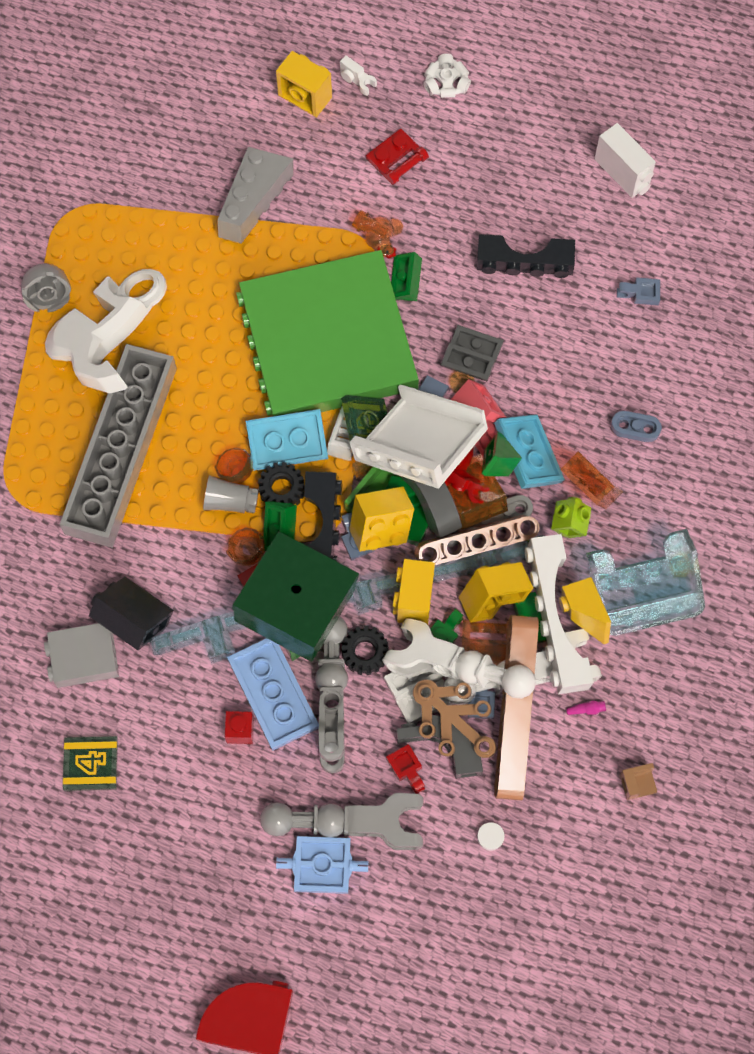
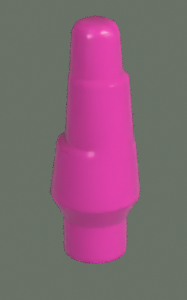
[566,700,606,715]

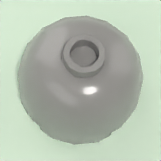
[21,263,71,312]

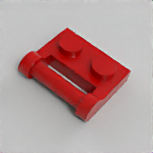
[366,128,429,185]

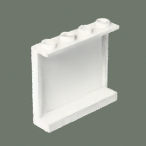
[350,385,488,489]

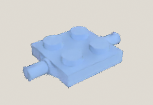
[276,836,369,894]

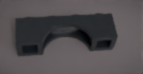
[477,234,575,278]
[304,471,343,562]

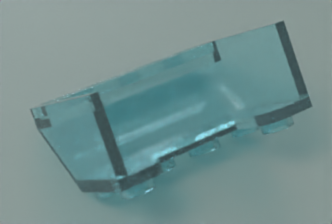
[586,529,705,635]

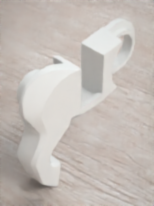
[45,269,167,393]

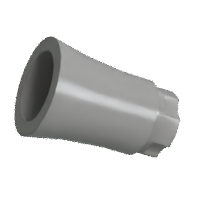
[203,475,259,513]

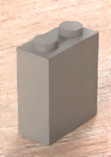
[44,623,119,688]

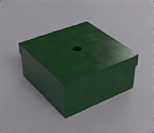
[232,532,359,662]

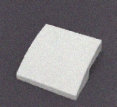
[384,672,454,723]

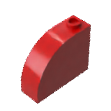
[196,980,293,1054]

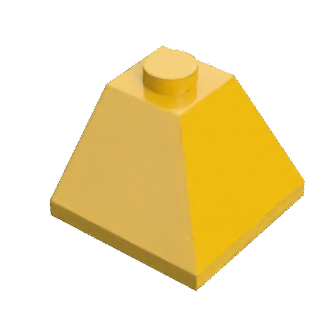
[559,577,611,644]

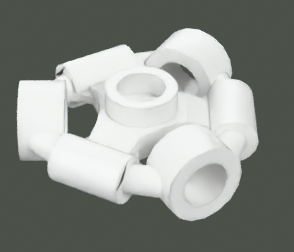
[423,54,471,98]

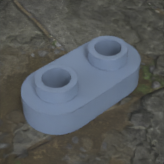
[611,411,662,442]

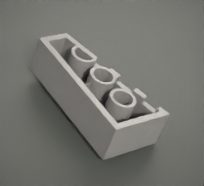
[218,147,293,243]

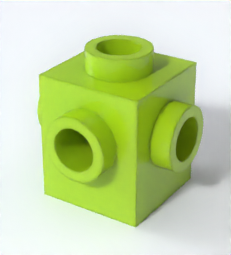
[551,497,591,538]

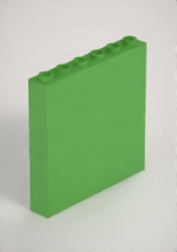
[236,250,419,417]

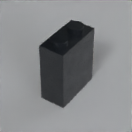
[89,577,174,650]

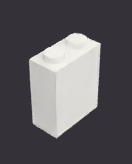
[594,123,656,198]

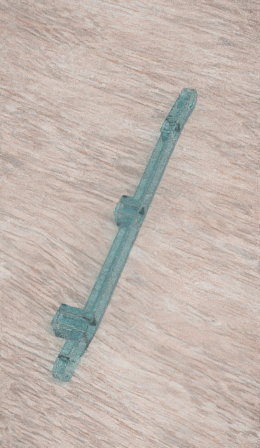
[149,535,545,664]

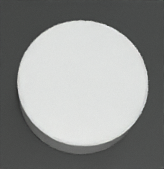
[477,823,504,851]

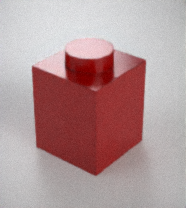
[225,711,254,744]

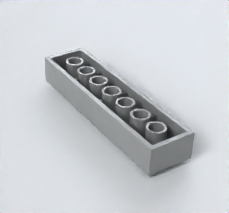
[60,344,177,548]

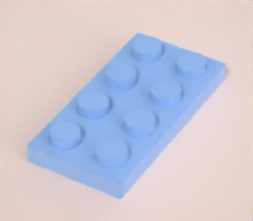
[227,638,319,751]

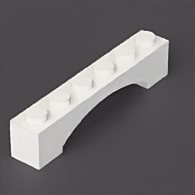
[525,534,594,694]

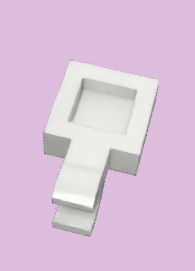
[340,56,377,96]

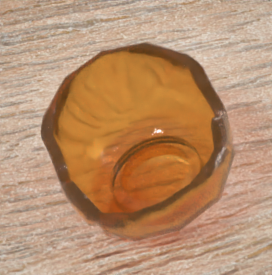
[214,448,253,484]
[226,528,265,566]

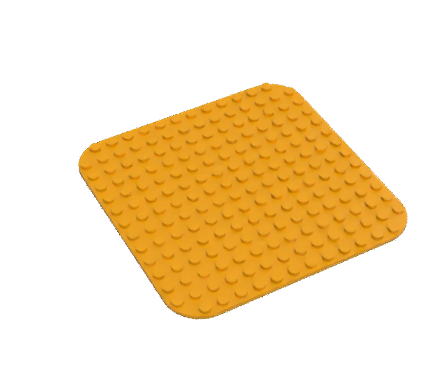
[3,203,375,543]

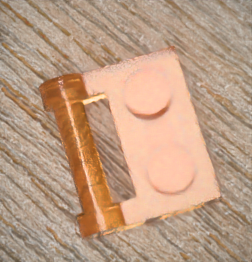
[462,619,509,666]

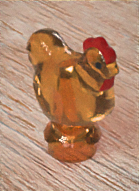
[352,210,404,259]

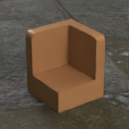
[620,763,657,800]

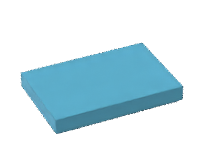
[246,409,328,471]
[494,415,565,489]

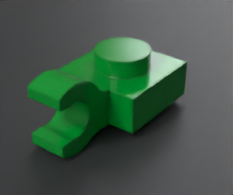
[430,609,464,643]

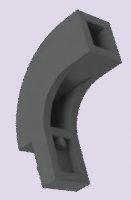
[398,475,462,538]
[396,715,483,779]

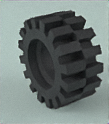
[258,462,305,506]
[342,626,389,675]

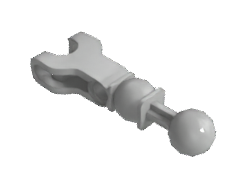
[315,617,348,774]
[260,793,424,850]

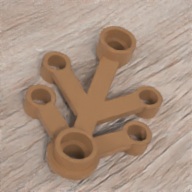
[413,680,496,758]

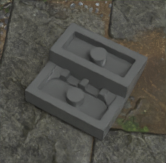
[441,325,504,382]

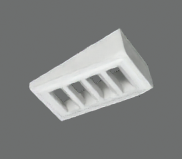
[327,406,366,461]

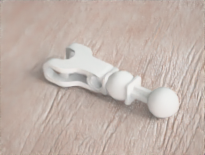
[382,619,536,699]
[443,629,602,705]

